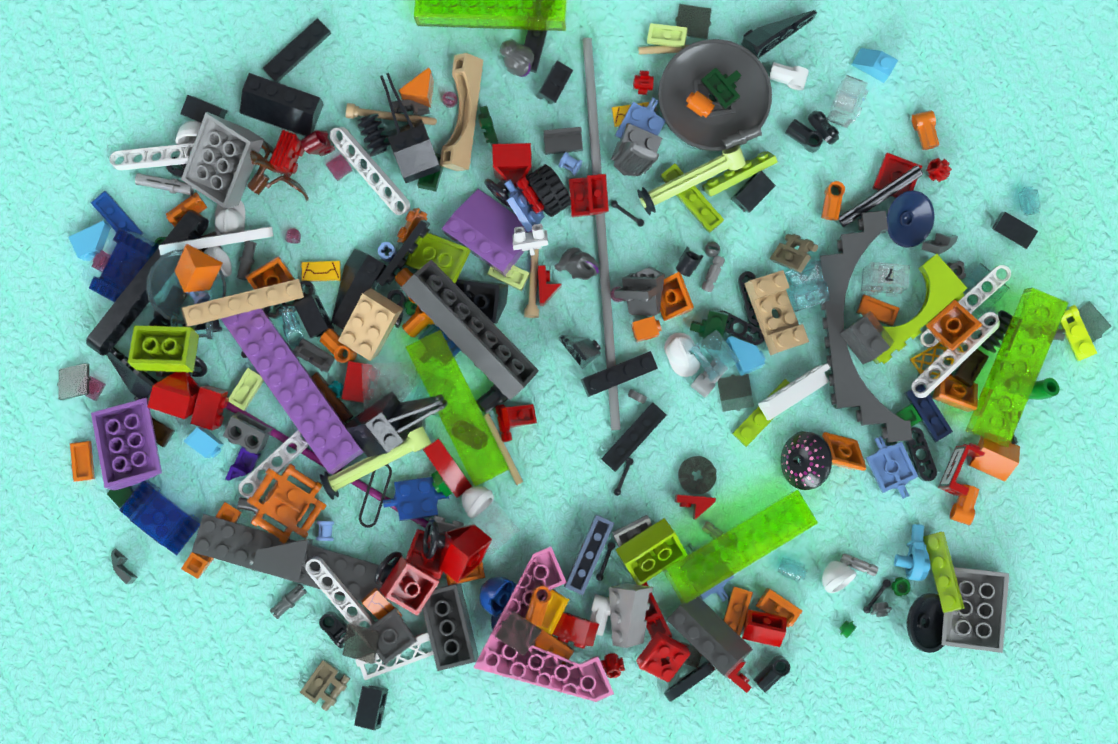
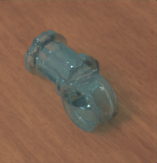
[278,306,304,346]

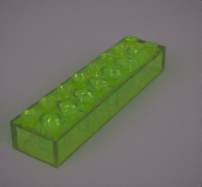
[414,0,568,31]
[965,287,1068,447]
[405,330,510,487]
[662,489,818,604]

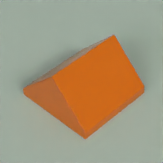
[398,67,434,108]
[175,244,223,293]
[245,256,295,290]
[660,272,694,321]
[926,300,982,351]
[932,374,978,412]
[969,431,1020,482]
[822,432,866,471]

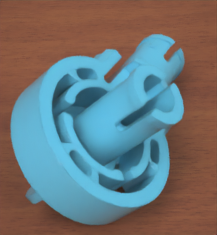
[894,524,930,581]

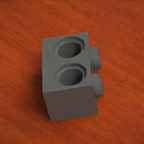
[223,412,272,454]

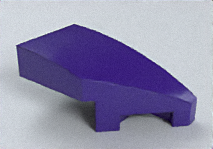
[225,447,261,481]

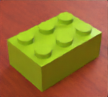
[128,325,199,372]
[615,518,687,585]

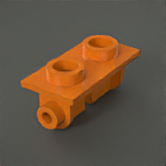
[166,192,208,227]
[397,208,428,243]

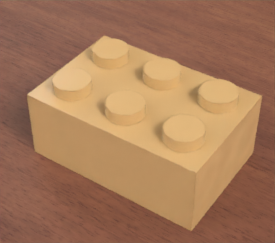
[338,288,403,361]

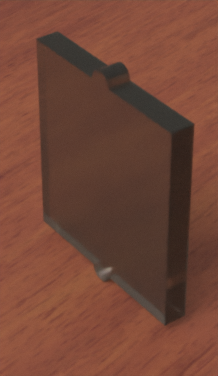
[675,4,712,39]
[1067,301,1112,343]
[57,363,91,400]
[717,374,754,412]
[495,611,542,656]
[343,623,380,664]

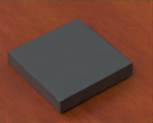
[362,609,417,665]

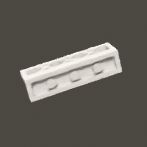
[758,364,830,420]
[355,632,433,680]

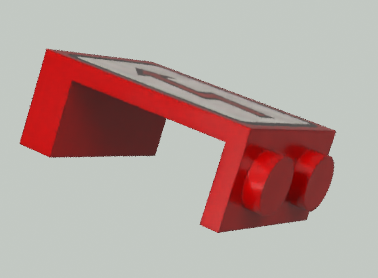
[938,443,985,496]

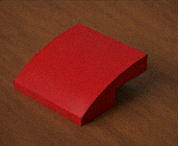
[569,174,609,218]

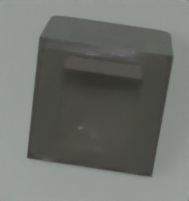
[681,642,702,668]

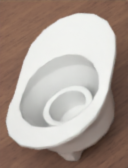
[215,200,246,235]
[664,333,701,377]

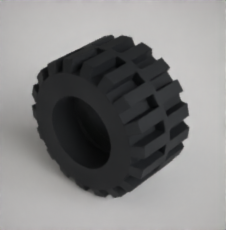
[526,164,571,217]

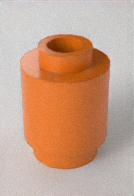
[686,91,715,118]

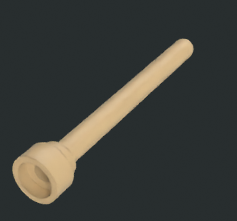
[346,103,437,125]
[524,249,539,318]

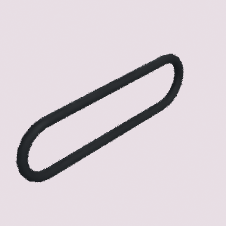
[359,464,392,528]

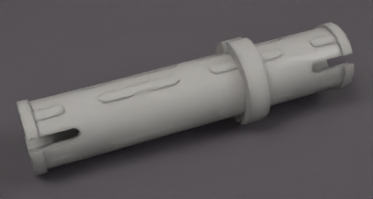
[135,173,194,196]

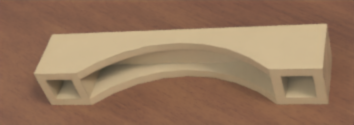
[440,53,483,171]
[181,279,304,327]

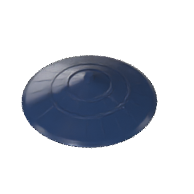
[887,191,934,248]

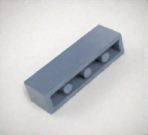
[564,515,614,595]

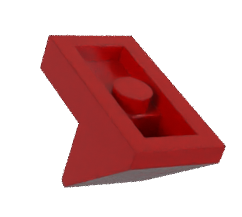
[538,265,562,306]
[501,404,537,428]
[675,494,716,520]
[727,660,752,693]

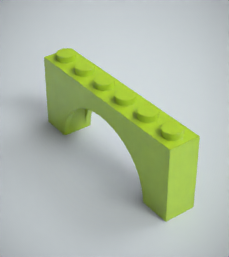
[858,254,967,364]

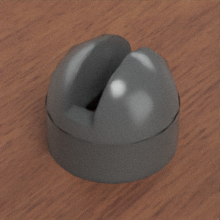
[705,242,720,257]

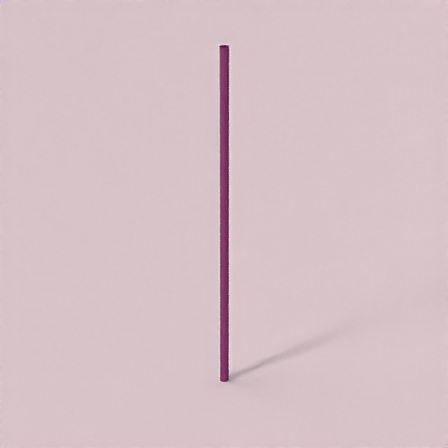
[226,401,445,533]

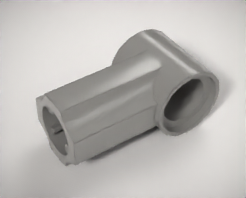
[690,358,728,398]

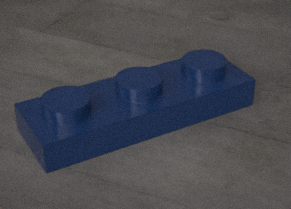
[904,384,953,442]

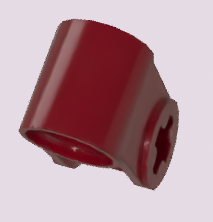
[301,130,335,156]

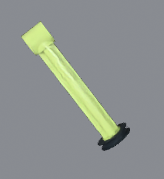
[637,145,746,215]
[320,426,432,500]

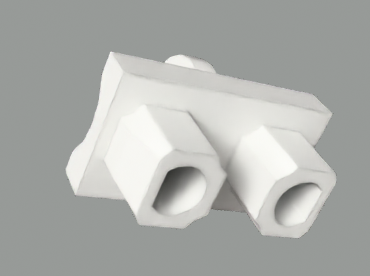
[512,224,548,256]

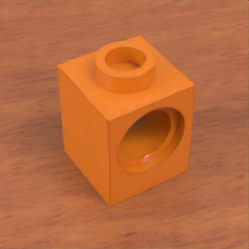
[631,316,662,343]

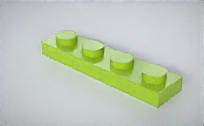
[702,151,777,197]
[660,163,724,233]
[732,379,790,447]
[923,531,964,613]

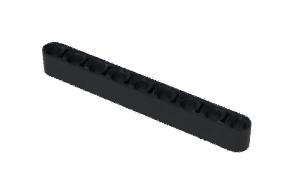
[86,210,209,356]

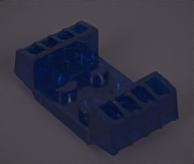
[89,227,159,303]
[119,480,201,556]

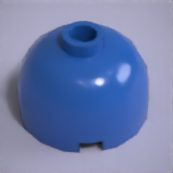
[479,576,516,617]

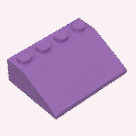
[442,189,532,277]
[91,398,162,490]

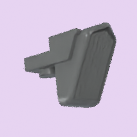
[611,123,662,176]
[614,267,665,316]

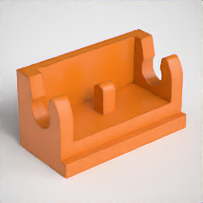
[755,588,802,628]
[531,629,574,665]

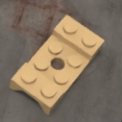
[745,270,809,356]

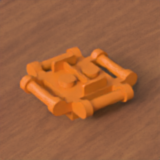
[247,463,327,544]

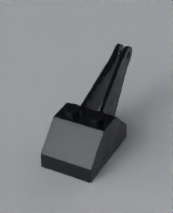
[380,73,441,183]
[345,391,448,457]

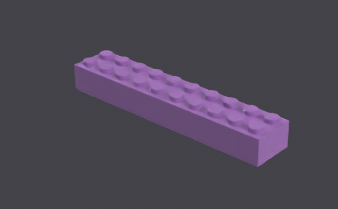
[221,308,364,475]

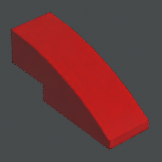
[423,439,472,498]
[636,582,672,638]

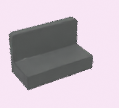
[544,127,583,155]

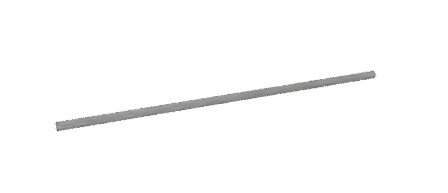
[583,38,621,430]

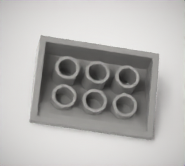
[181,112,264,209]
[941,567,1009,653]

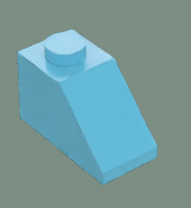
[851,48,898,83]
[68,221,111,261]
[725,336,765,376]
[184,427,224,458]

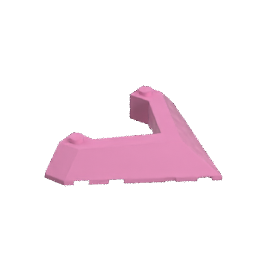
[473,547,614,702]

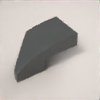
[392,100,430,116]
[922,233,958,255]
[111,548,137,585]

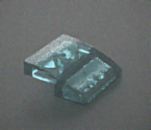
[785,261,830,312]
[963,263,1009,317]

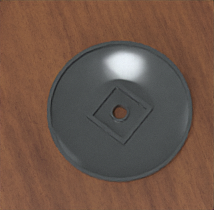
[658,39,772,151]

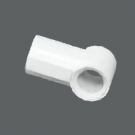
[769,62,809,90]
[589,594,611,636]

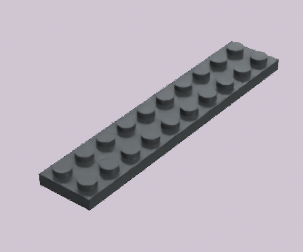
[192,514,384,601]

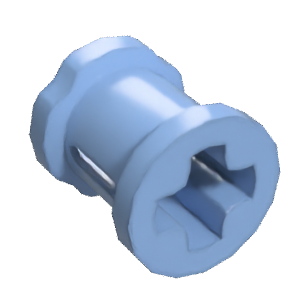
[558,152,583,176]
[378,242,397,262]
[186,291,210,304]
[316,521,334,541]

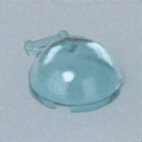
[146,249,226,339]

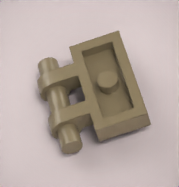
[770,234,818,273]
[299,659,350,711]

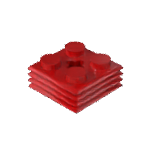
[269,130,305,177]
[405,529,443,580]
[636,632,691,682]

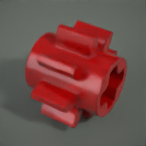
[633,70,654,95]
[926,158,952,182]
[600,653,625,678]

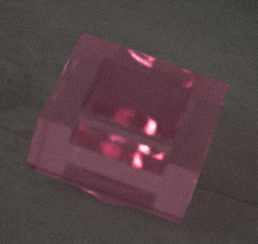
[326,154,353,181]
[92,250,114,273]
[78,375,106,401]

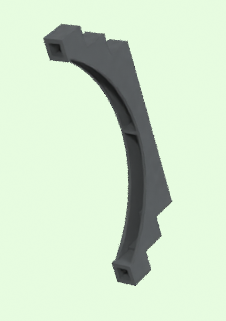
[816,211,912,443]

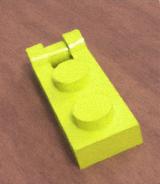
[1056,305,1097,361]

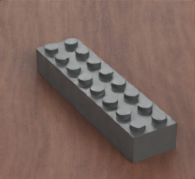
[401,260,539,400]

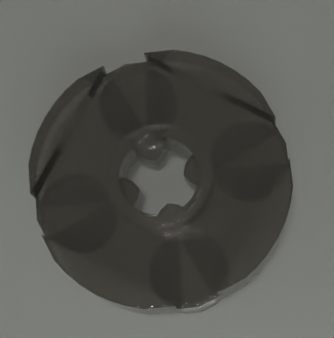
[678,456,717,495]

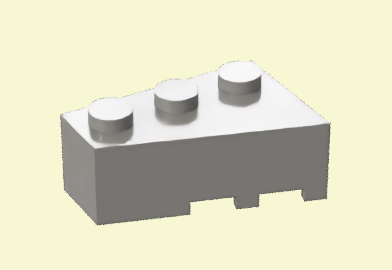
[609,583,653,648]

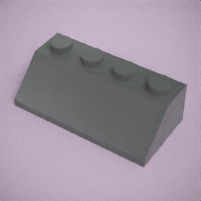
[422,583,479,671]
[666,595,753,678]

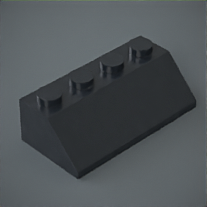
[240,73,324,137]

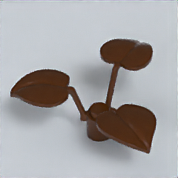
[247,141,309,201]

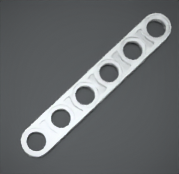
[330,127,410,215]
[109,143,194,170]
[158,227,274,255]
[919,265,1011,347]
[911,312,1000,398]
[239,430,309,498]
[305,556,375,650]

